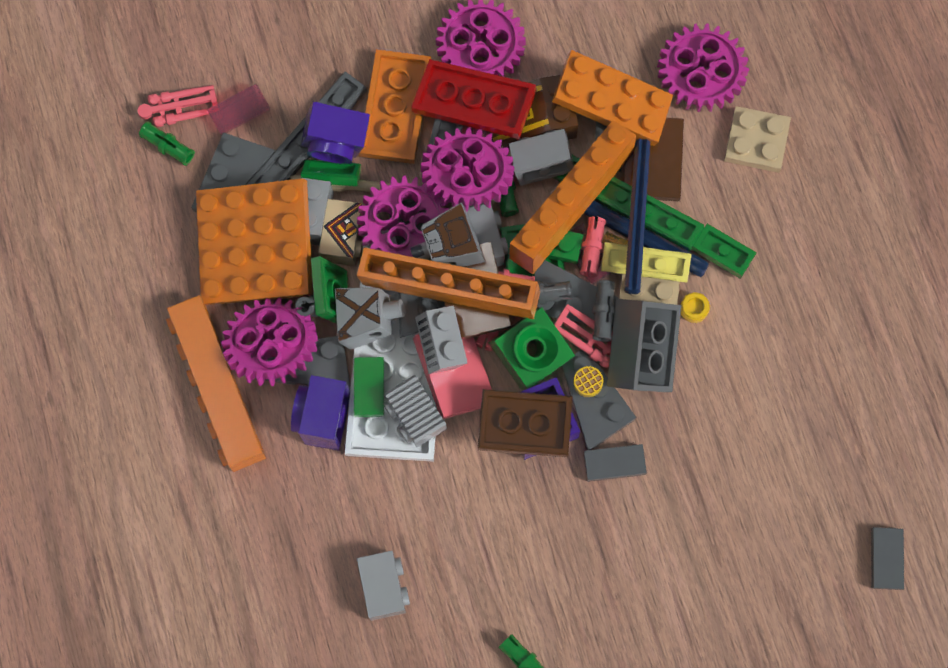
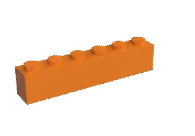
[509,120,636,274]
[357,247,540,319]
[166,295,267,472]

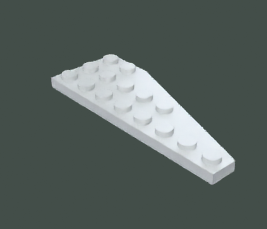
[345,230,437,462]

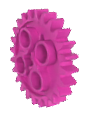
[436,0,526,77]
[657,23,749,112]
[421,128,514,212]
[357,175,449,257]
[221,298,318,386]

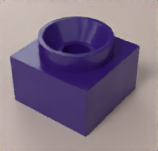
[301,101,370,164]
[291,375,350,451]

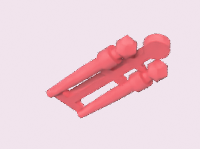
[138,85,219,128]
[554,304,613,368]

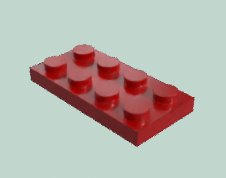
[411,59,537,139]

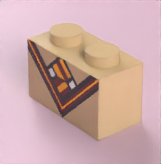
[319,199,363,266]

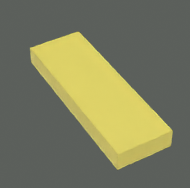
[601,242,692,282]

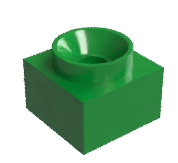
[488,307,575,390]

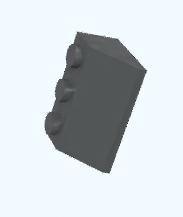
[607,298,682,392]

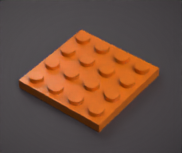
[196,178,313,305]

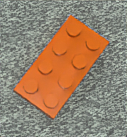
[359,49,431,164]
[552,50,673,146]

